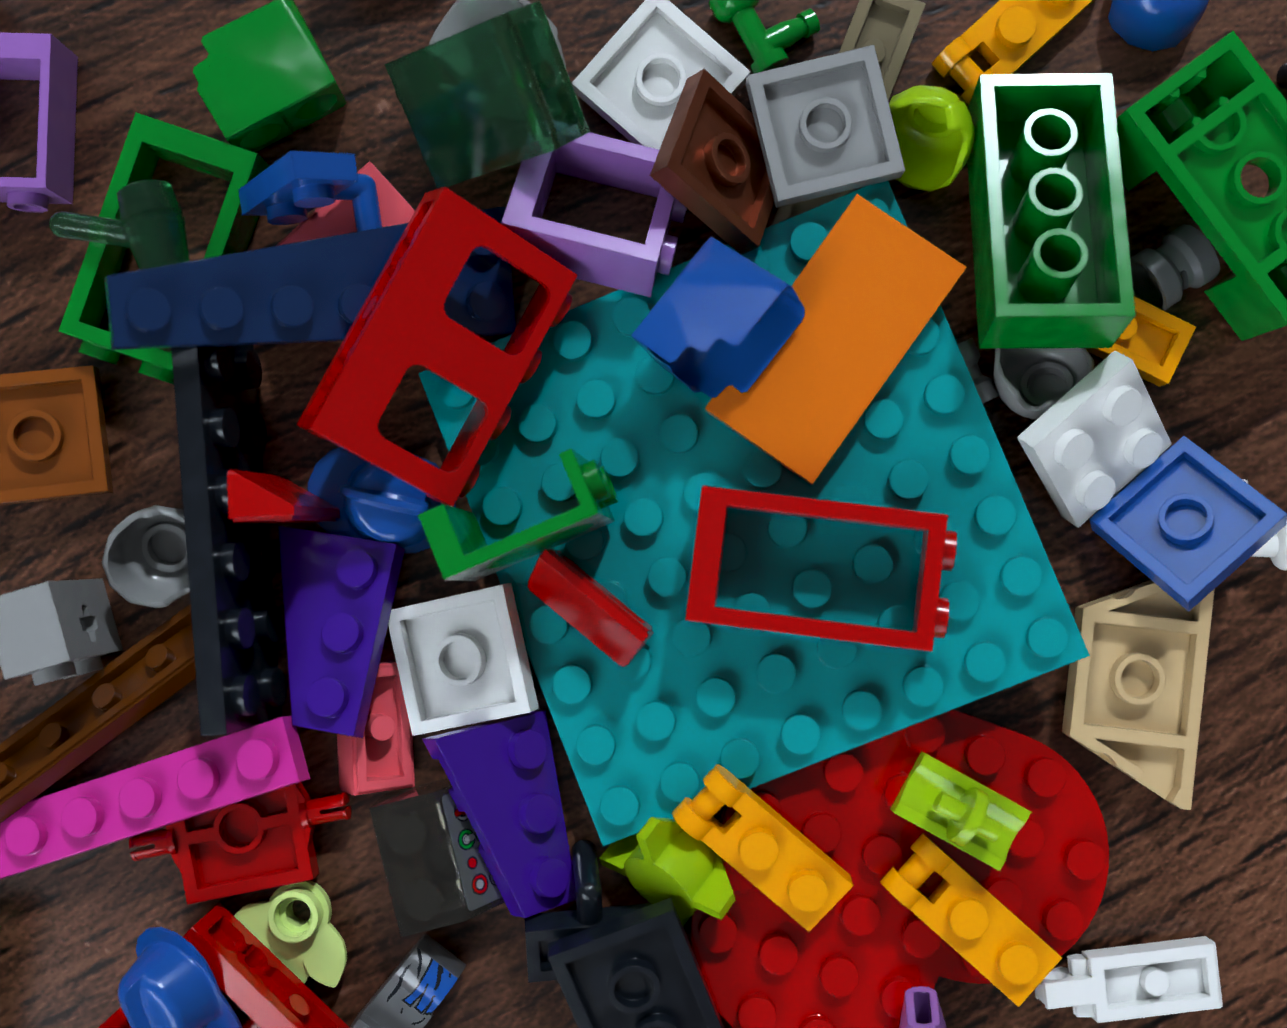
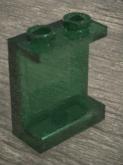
[385,0,590,189]

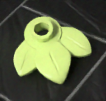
[234,880,347,988]

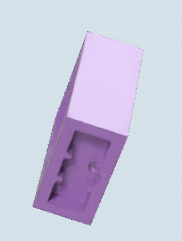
[0,32,78,213]
[501,119,687,297]

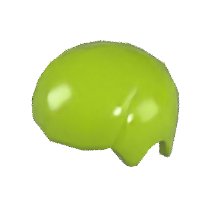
[889,85,975,192]

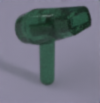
[49,179,190,270]

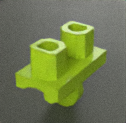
[890,751,1032,871]

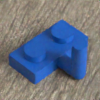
[238,151,382,232]

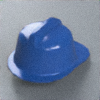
[308,447,456,553]
[117,927,243,1028]

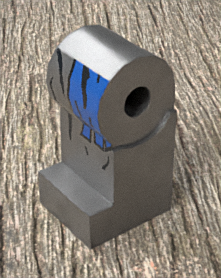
[350,933,466,1028]

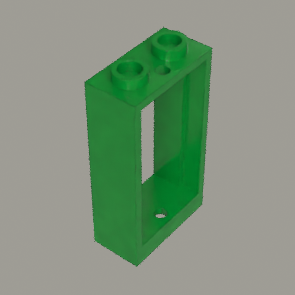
[58,112,269,385]

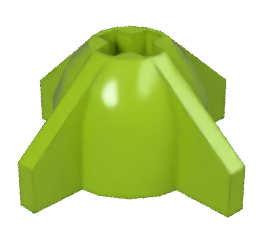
[599,817,736,927]

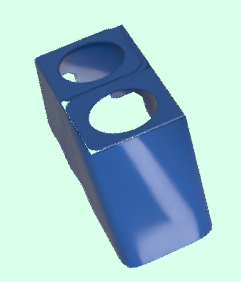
[631,237,805,398]

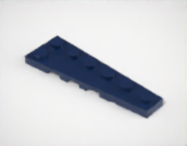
[105,207,516,350]

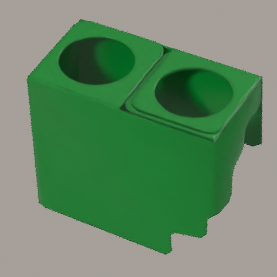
[193,0,347,153]

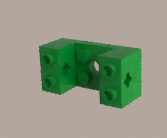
[1117,31,1287,341]

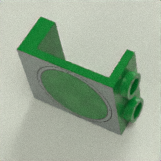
[418,448,619,581]

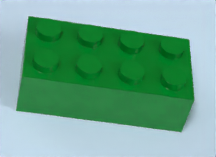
[967,73,1136,349]

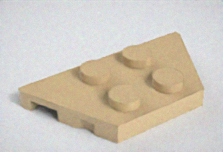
[1062,580,1215,810]

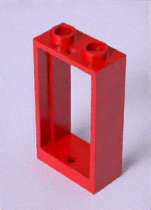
[685,486,957,652]

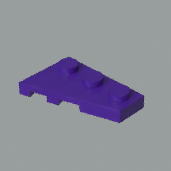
[278,526,405,739]
[422,711,576,918]

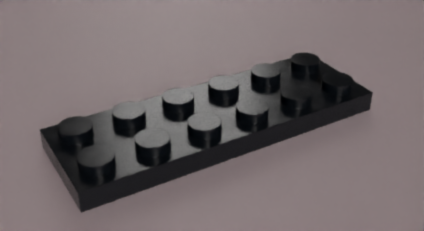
[171,345,287,736]

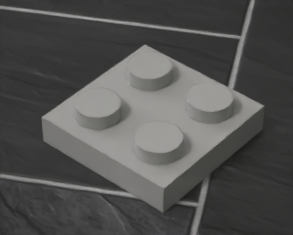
[746,45,905,208]

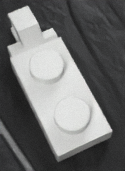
[1035,936,1223,1023]

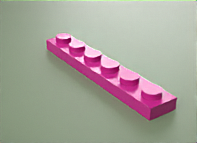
[0,716,310,880]

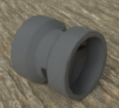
[1130,224,1220,311]

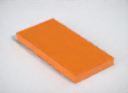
[705,194,967,485]

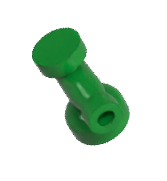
[708,0,820,74]

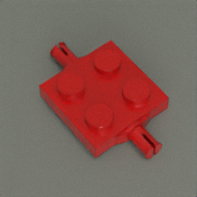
[129,782,352,905]

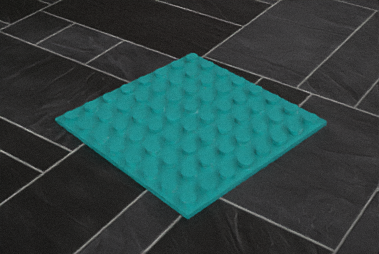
[418,181,1090,846]

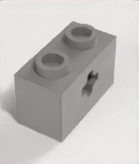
[0,578,123,686]

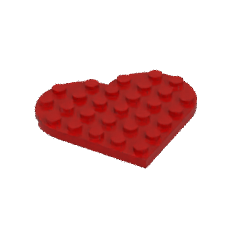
[690,709,1109,1028]

